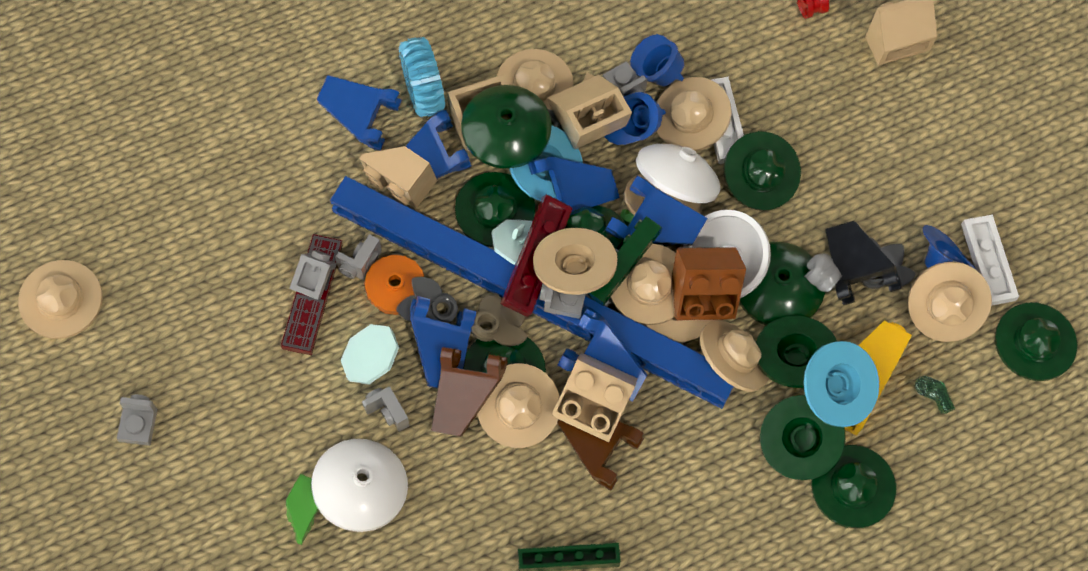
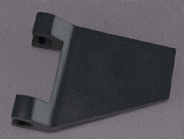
[825,221,902,305]

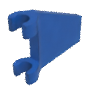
[317,75,402,150]
[406,110,471,178]
[528,156,620,212]
[605,176,708,245]
[410,296,476,389]
[558,308,647,402]

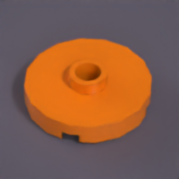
[365,255,425,315]

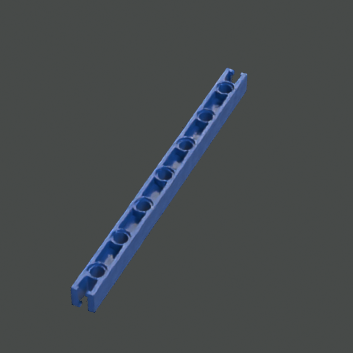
[330,176,734,409]

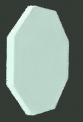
[491,219,533,265]
[341,324,400,385]

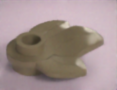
[471,293,528,346]

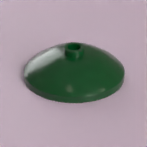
[461,85,552,169]
[739,242,825,326]

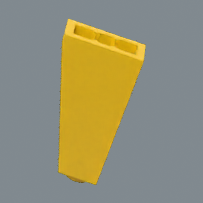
[844,320,912,436]

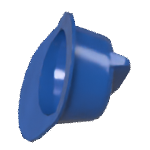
[630,34,684,87]
[604,92,666,145]
[922,225,976,269]

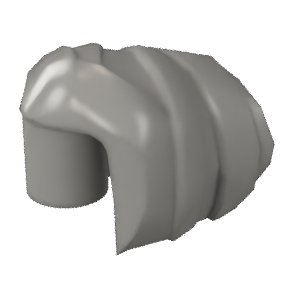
[804,253,842,292]

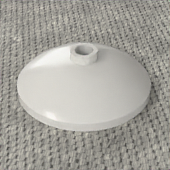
[636,144,721,203]
[683,210,771,298]
[311,439,408,532]

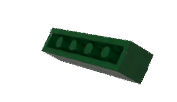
[588,216,662,306]
[518,543,621,571]

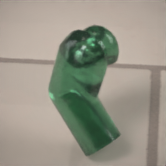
[914,376,955,415]

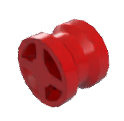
[797,0,830,19]

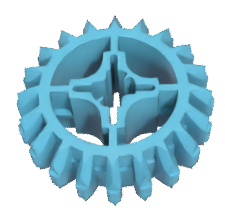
[399,37,445,117]

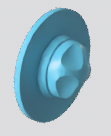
[510,126,583,201]
[804,341,879,427]

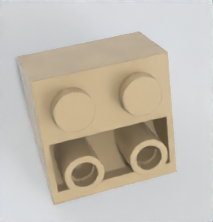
[865,0,937,66]
[547,75,632,150]
[359,146,437,208]
[551,352,637,442]

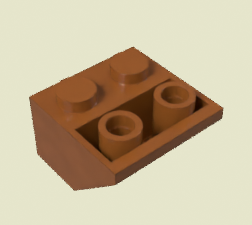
[672,247,746,320]

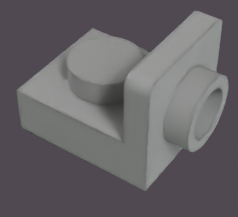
[602,61,647,96]
[335,234,382,281]
[289,250,337,300]
[539,284,586,319]
[362,386,410,432]
[117,394,158,446]

